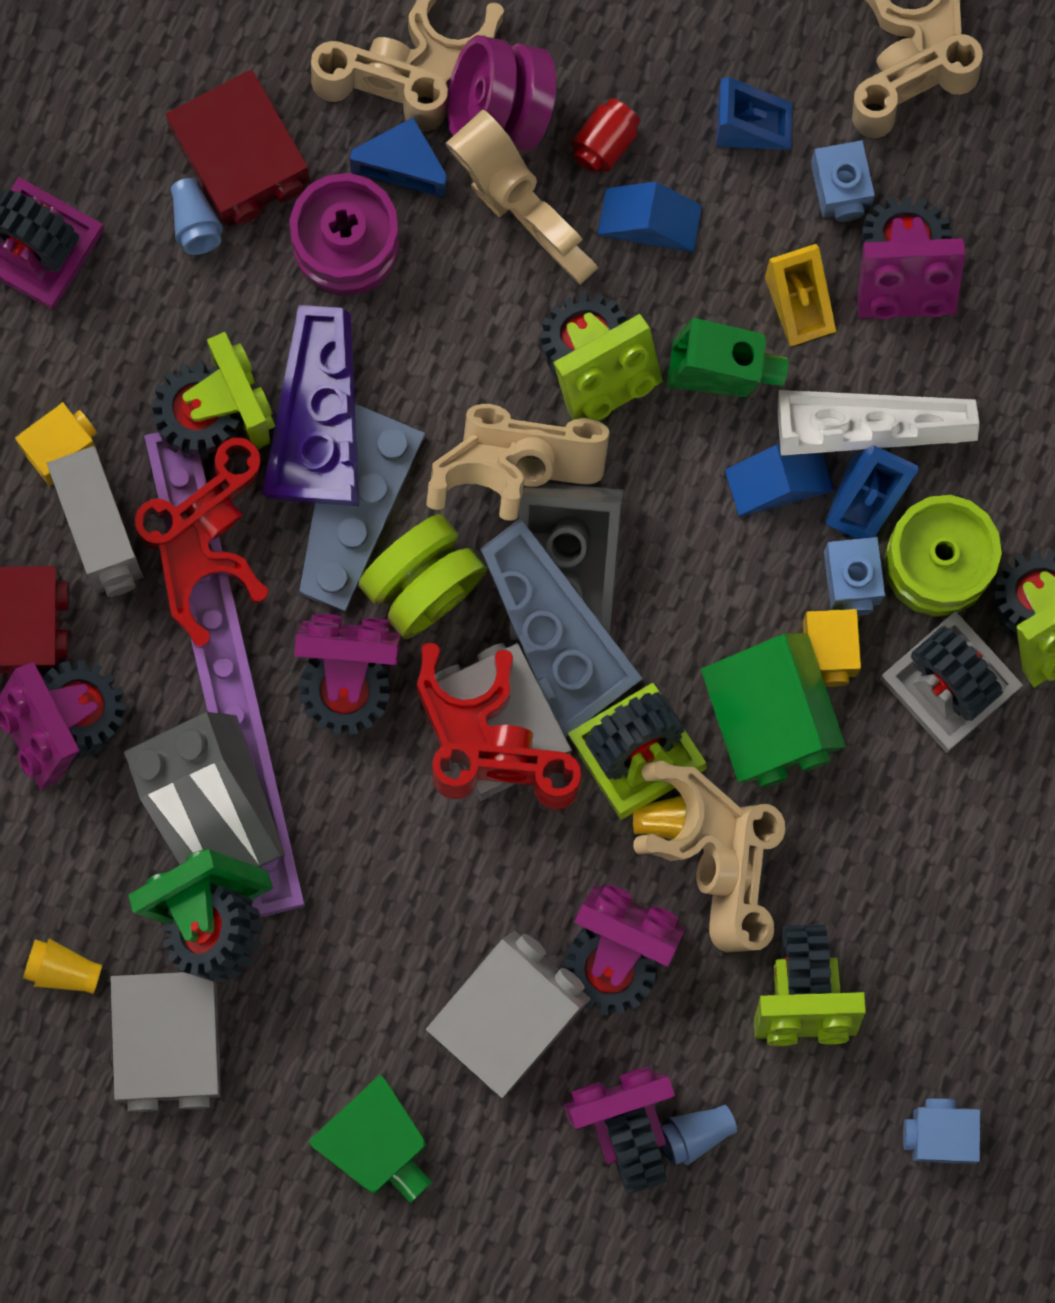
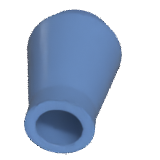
[170,178,223,255]
[661,1105,737,1166]

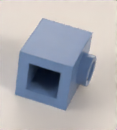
[811,140,875,222]
[824,537,885,616]
[903,1099,980,1164]

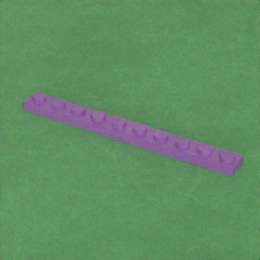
[144,432,305,918]

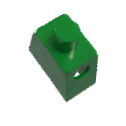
[667,318,788,397]
[308,1075,433,1204]

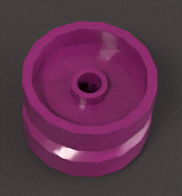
[447,35,556,154]
[289,173,399,296]

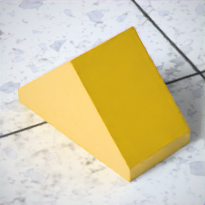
[765,244,836,347]

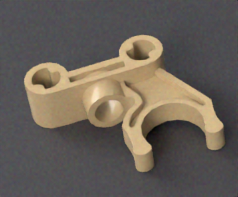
[311,0,504,131]
[852,0,983,138]
[445,110,598,285]
[426,404,610,521]
[634,761,785,952]

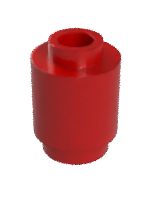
[571,98,641,173]

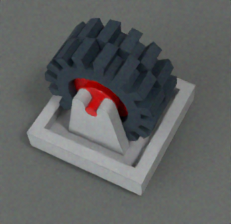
[880,611,1023,753]

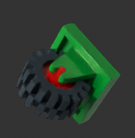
[128,849,273,982]

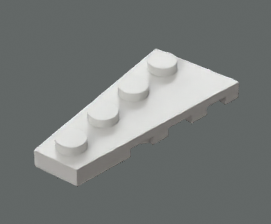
[778,390,979,456]

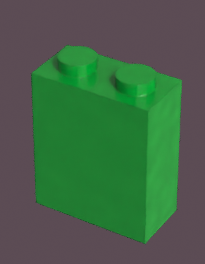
[701,633,846,788]

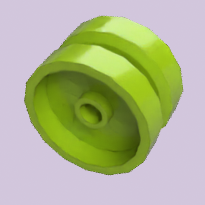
[884,495,1002,617]
[358,514,488,639]

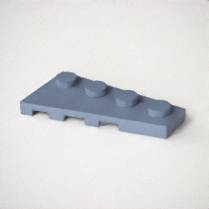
[299,404,425,614]
[480,519,642,738]

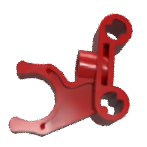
[135,438,268,648]
[417,643,581,809]

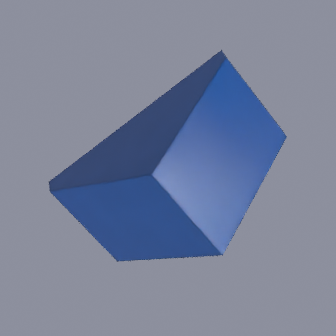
[716,77,793,150]
[350,118,447,198]
[597,181,702,253]
[725,445,834,517]
[826,445,918,539]

